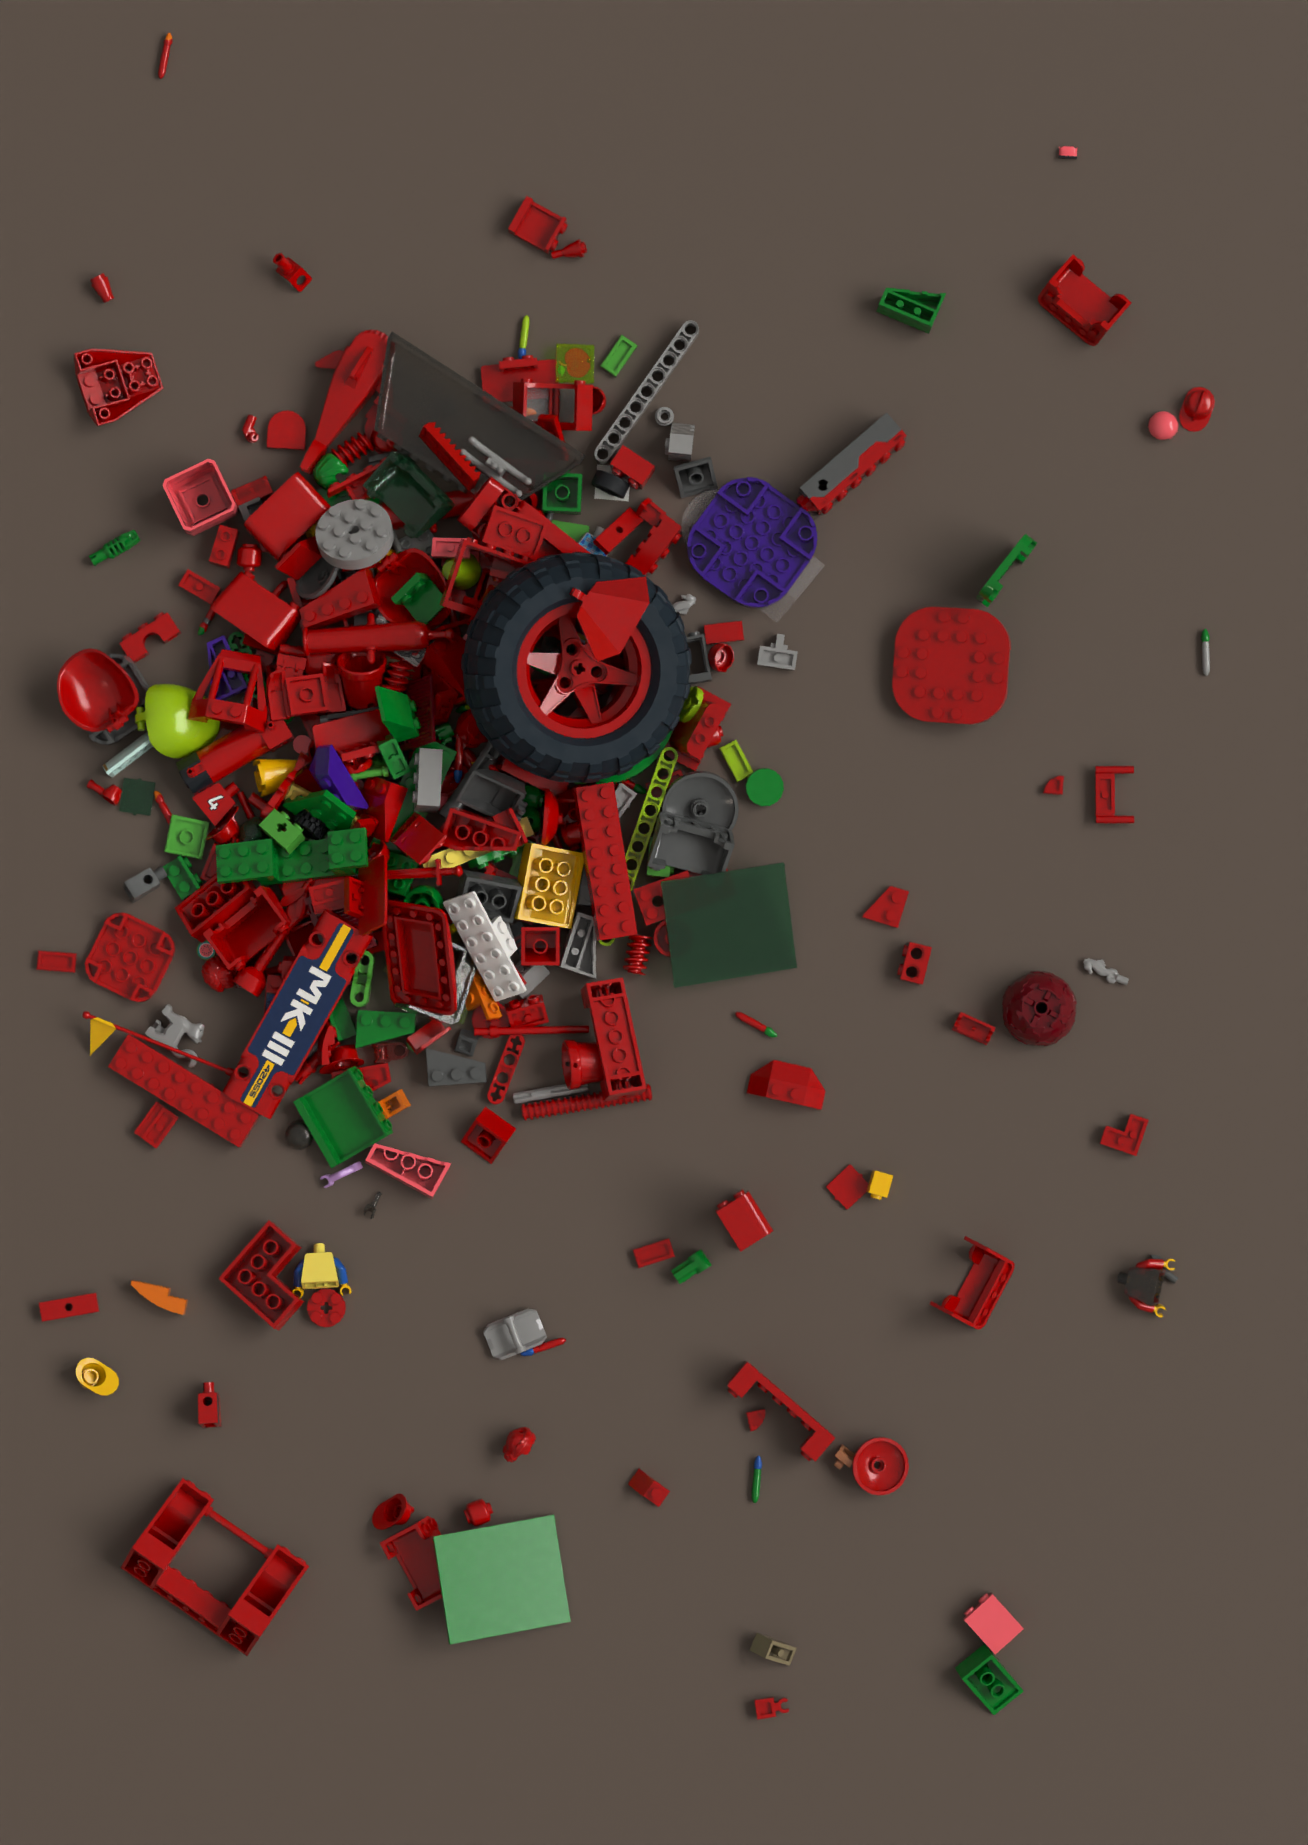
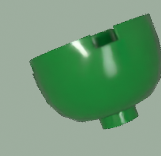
[404,885,443,909]

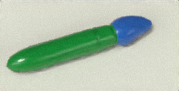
[752,1456,762,1503]

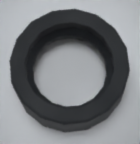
[591,470,630,499]

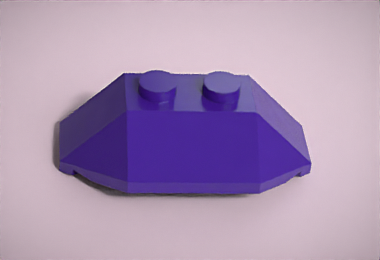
[309,744,369,810]

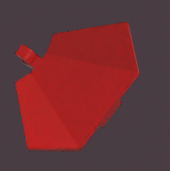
[569,576,650,662]

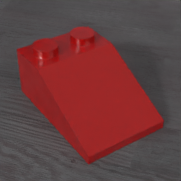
[423,633,466,696]
[362,777,408,843]

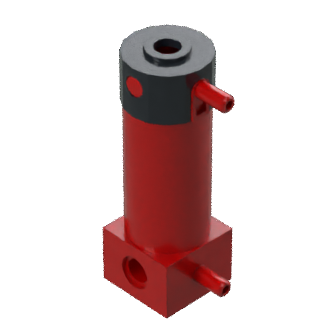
[176,706,295,795]

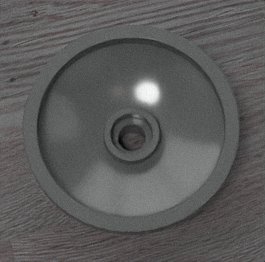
[296,557,339,600]

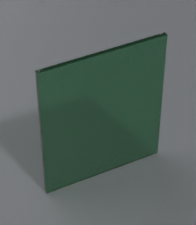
[660,862,797,988]

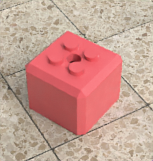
[163,459,239,536]

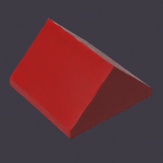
[275,536,322,580]

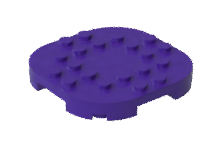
[687,477,817,608]

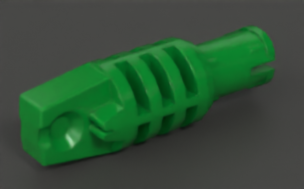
[89,530,141,566]

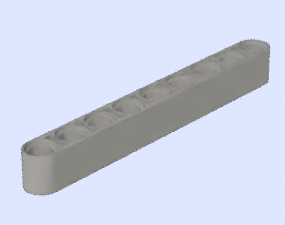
[594,320,699,464]

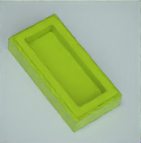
[719,740,753,782]

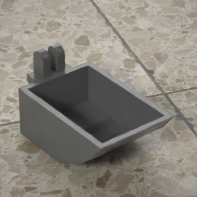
[456,769,528,821]

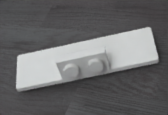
[443,891,527,1002]

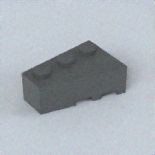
[426,1048,487,1087]

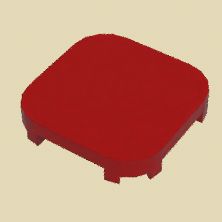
[84,912,176,1002]

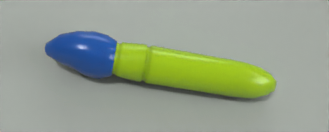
[517,315,530,359]

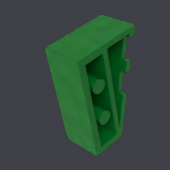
[355,1010,416,1049]

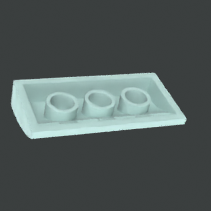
[102,732,153,778]

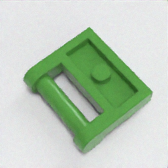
[350,755,389,782]

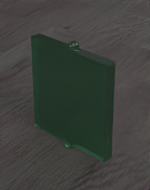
[119,778,156,816]

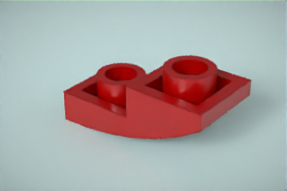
[317,1021,337,1065]

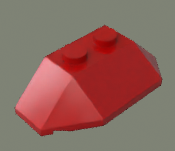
[747,1060,826,1110]

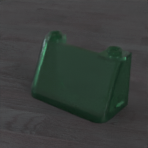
[363,451,455,538]

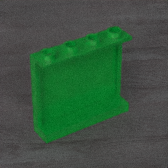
[293,1066,393,1168]

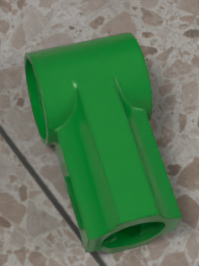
[671,1249,712,1284]

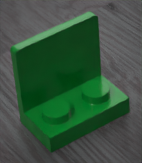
[391,572,444,625]
[387,851,420,900]

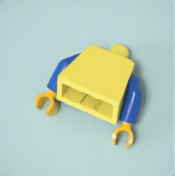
[293,1243,351,1298]

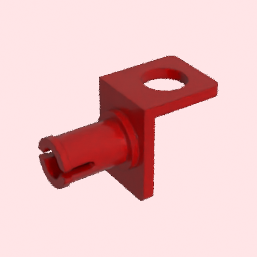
[273,253,312,292]

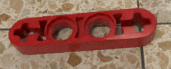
[487,1035,525,1104]

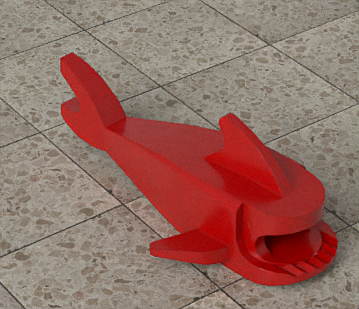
[300,330,395,475]

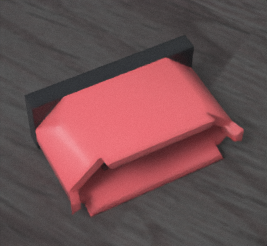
[1059,146,1078,159]

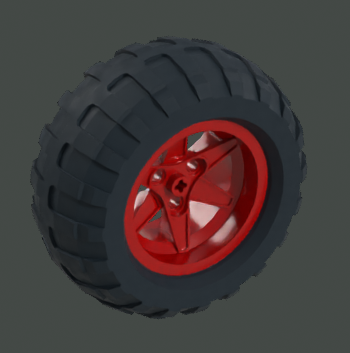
[461,552,692,783]

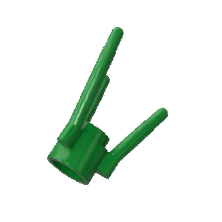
[435,721,455,745]

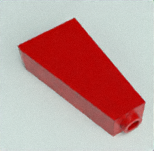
[494,755,569,799]

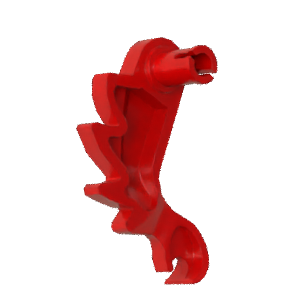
[247,751,313,819]

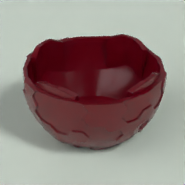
[1002,971,1077,1047]

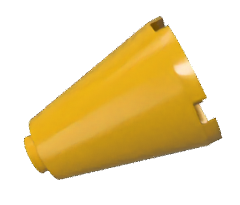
[253,759,307,797]

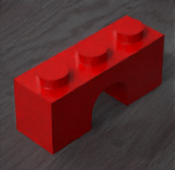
[119,612,182,663]

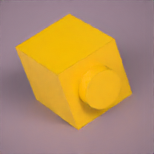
[867,1170,893,1200]

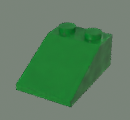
[375,686,421,742]
[955,1644,1023,1715]

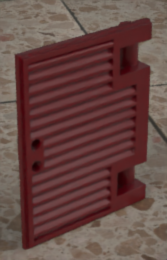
[399,674,436,753]

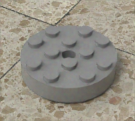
[315,499,394,570]

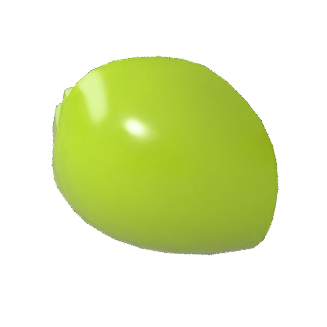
[135,684,220,758]

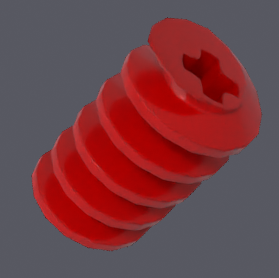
[331,432,374,467]
[382,662,413,693]
[623,935,653,975]

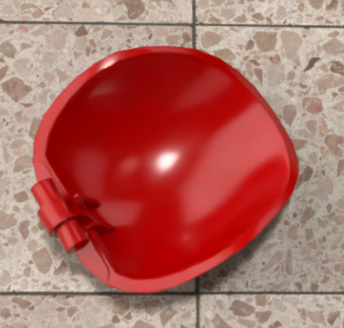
[374,548,452,630]
[57,648,139,732]

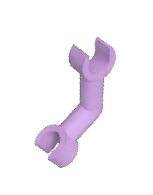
[320,1161,363,1188]

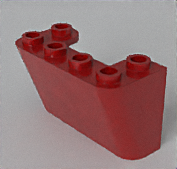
[380,1516,442,1611]

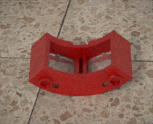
[512,379,593,431]

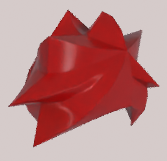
[452,709,487,749]

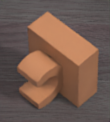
[834,1444,855,1470]

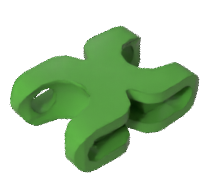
[350,951,375,1007]

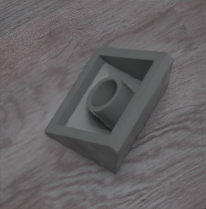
[673,457,718,498]

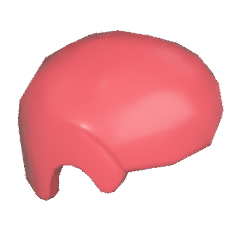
[1148,411,1179,440]

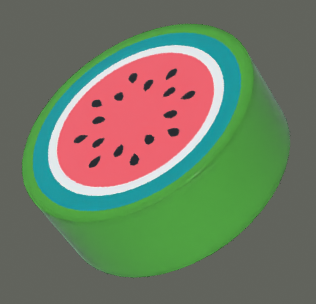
[197,941,216,960]

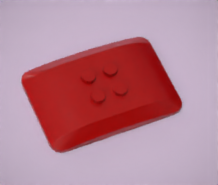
[382,900,457,1015]

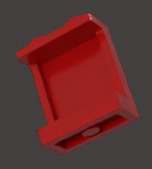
[508,196,568,254]

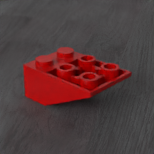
[389,812,446,866]

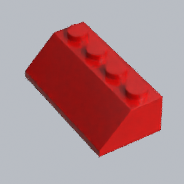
[175,874,256,943]

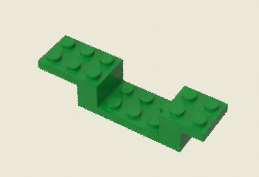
[216,827,368,886]

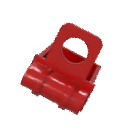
[275,644,306,678]

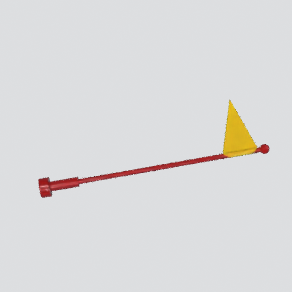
[82,1011,247,1076]

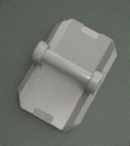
[483,1308,547,1360]

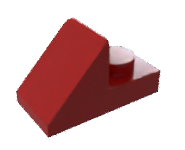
[628,1468,670,1507]

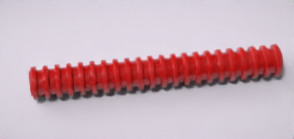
[521,1084,652,1121]

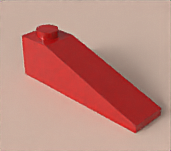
[442,807,522,851]

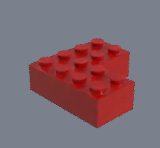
[218,1220,304,1331]

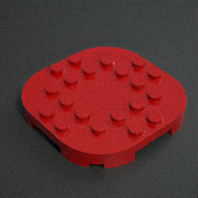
[892,607,1011,725]

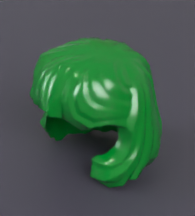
[313,453,349,490]

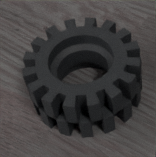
[291,809,328,840]

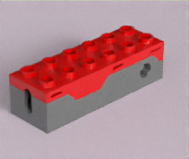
[796,412,907,515]

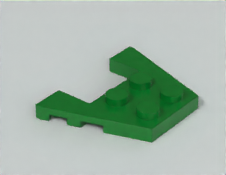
[282,789,356,831]

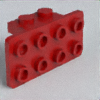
[481,355,559,404]
[311,708,390,763]
[344,855,388,936]

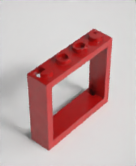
[439,537,533,617]

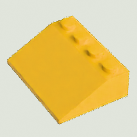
[514,843,584,929]

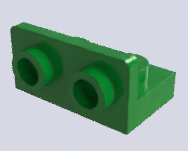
[163,855,202,900]

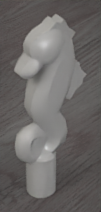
[673,594,696,614]
[1083,958,1129,985]

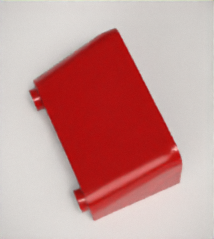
[1037,254,1132,346]
[244,472,331,562]
[210,570,301,652]
[203,886,291,971]

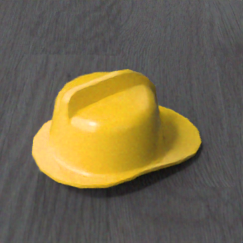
[76,1358,119,1395]

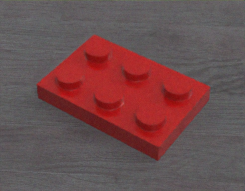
[481,505,548,560]

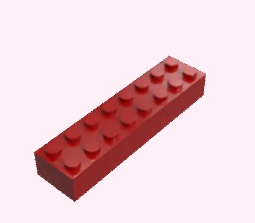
[573,782,638,941]
[108,1034,261,1148]

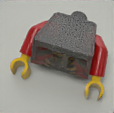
[1117,1258,1175,1317]

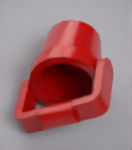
[552,820,581,851]

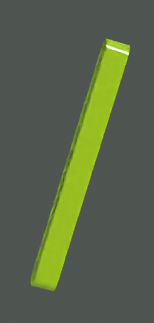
[599,747,678,946]

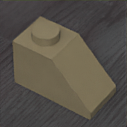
[750,1633,797,1666]

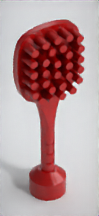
[233,875,350,997]

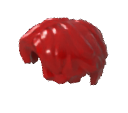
[201,956,236,993]

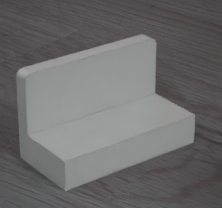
[515,960,550,999]

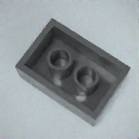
[456,869,522,923]

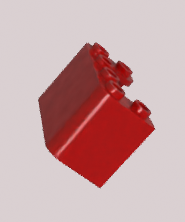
[715,1189,773,1251]

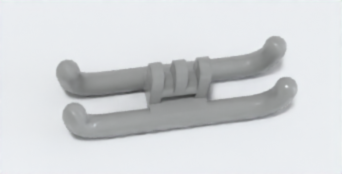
[460,436,532,497]

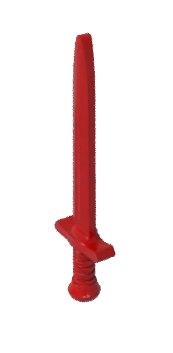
[387,859,463,886]

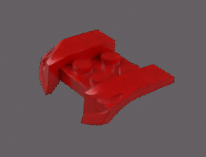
[266,662,346,721]

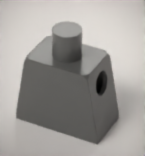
[123,866,168,903]

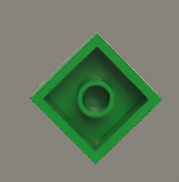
[542,472,583,515]

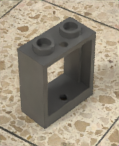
[686,632,712,684]

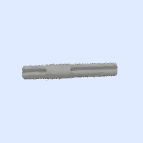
[513,1084,588,1104]

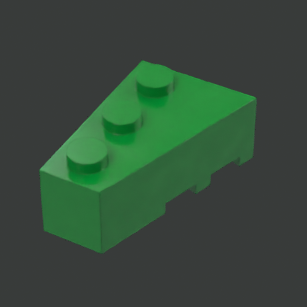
[876,288,946,334]

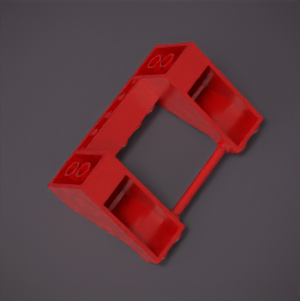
[121,1478,309,1656]

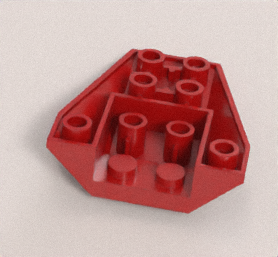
[74,348,164,426]

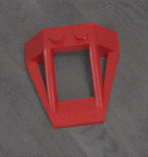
[188,649,268,733]

